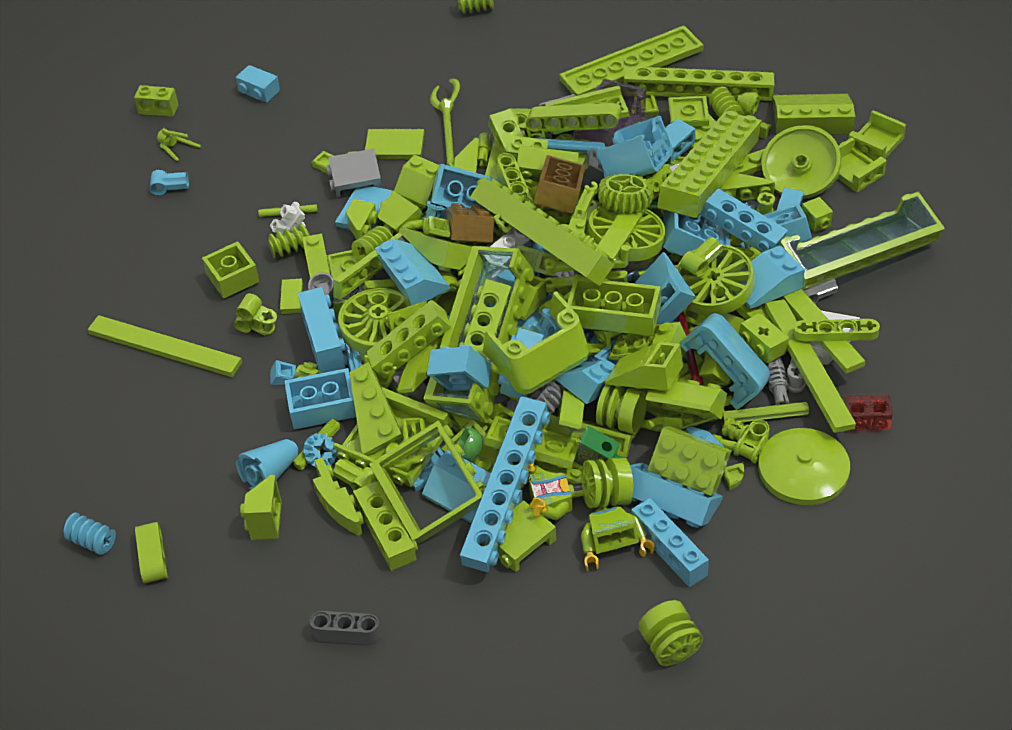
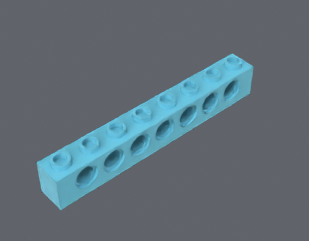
[460,396,550,573]

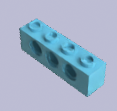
[701,188,788,252]
[632,498,709,587]

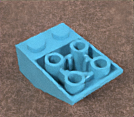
[636,252,696,324]

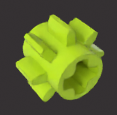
[295,362,321,378]

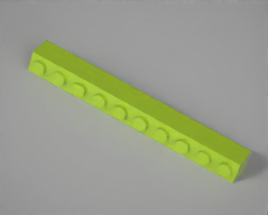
[470,177,615,286]

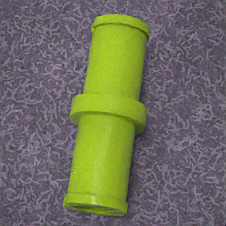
[477,133,491,168]

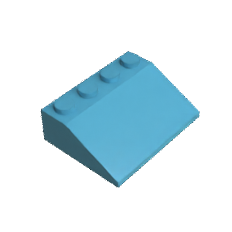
[663,209,730,256]

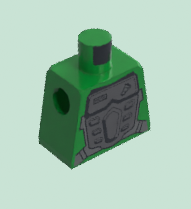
[574,426,629,466]

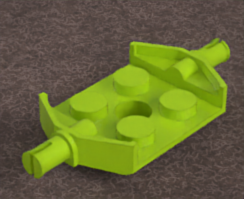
[646,396,732,431]

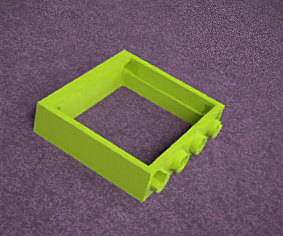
[369,420,486,545]

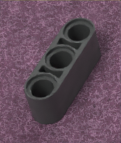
[310,611,381,645]

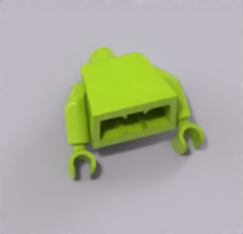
[377,191,425,234]

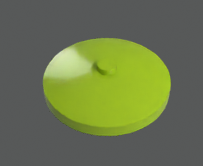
[762,125,841,199]
[758,428,850,505]

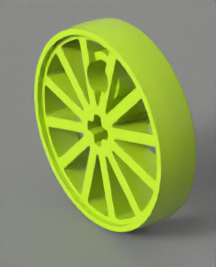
[586,205,665,261]
[676,244,755,316]
[338,288,411,355]

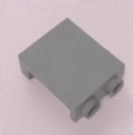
[326,149,382,198]

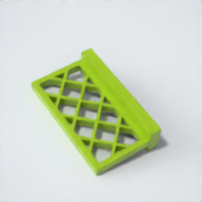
[545,85,629,134]

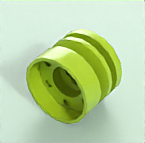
[596,384,648,435]
[581,457,634,508]
[638,600,703,666]

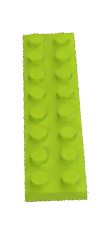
[559,26,703,96]

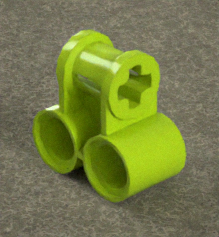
[234,294,277,335]

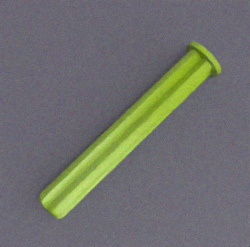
[721,402,809,426]

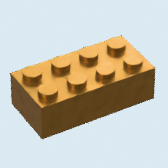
[533,155,585,214]
[445,203,494,242]

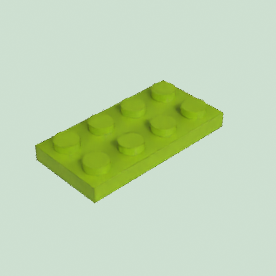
[484,416,580,469]

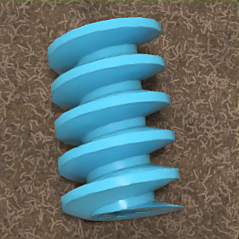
[64,512,116,555]

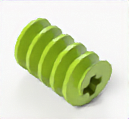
[457,0,494,14]
[709,87,745,118]
[268,224,310,259]
[351,226,393,261]

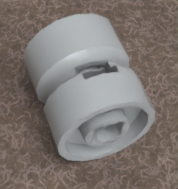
[308,272,334,309]

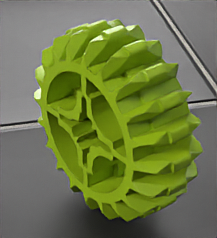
[597,173,654,214]

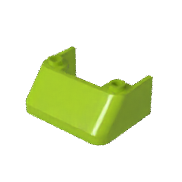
[483,291,589,394]

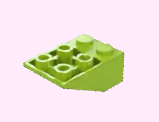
[609,322,686,361]
[605,342,683,391]

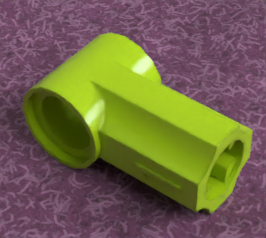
[680,237,723,277]
[333,458,378,491]

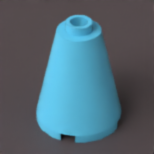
[236,439,298,490]

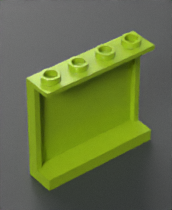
[333,387,453,487]

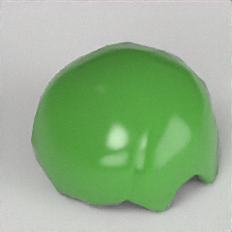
[458,426,483,462]

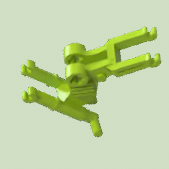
[545,182,630,293]

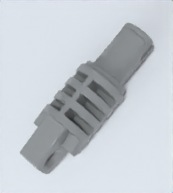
[765,357,789,405]

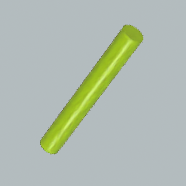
[259,204,318,217]

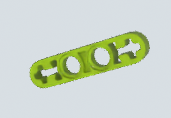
[793,319,880,342]

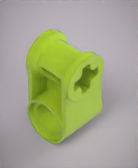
[734,420,769,464]

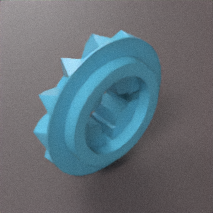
[303,433,337,467]

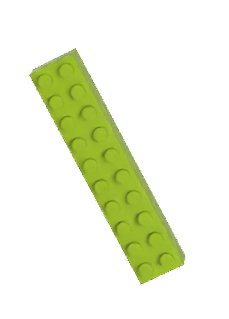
[657,111,762,218]

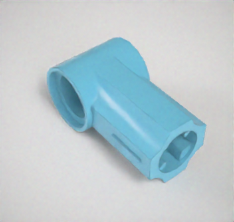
[150,170,189,195]

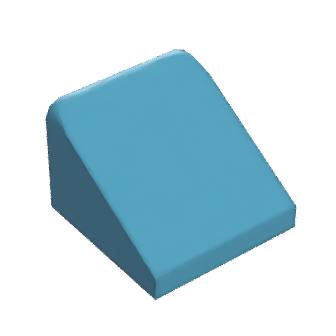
[270,360,296,385]

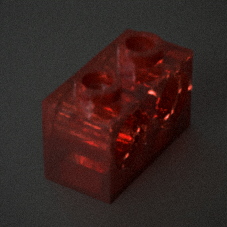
[844,394,893,431]

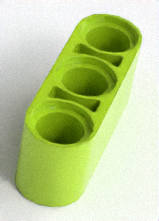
[135,522,168,584]

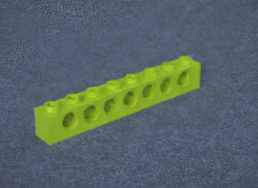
[623,66,774,101]

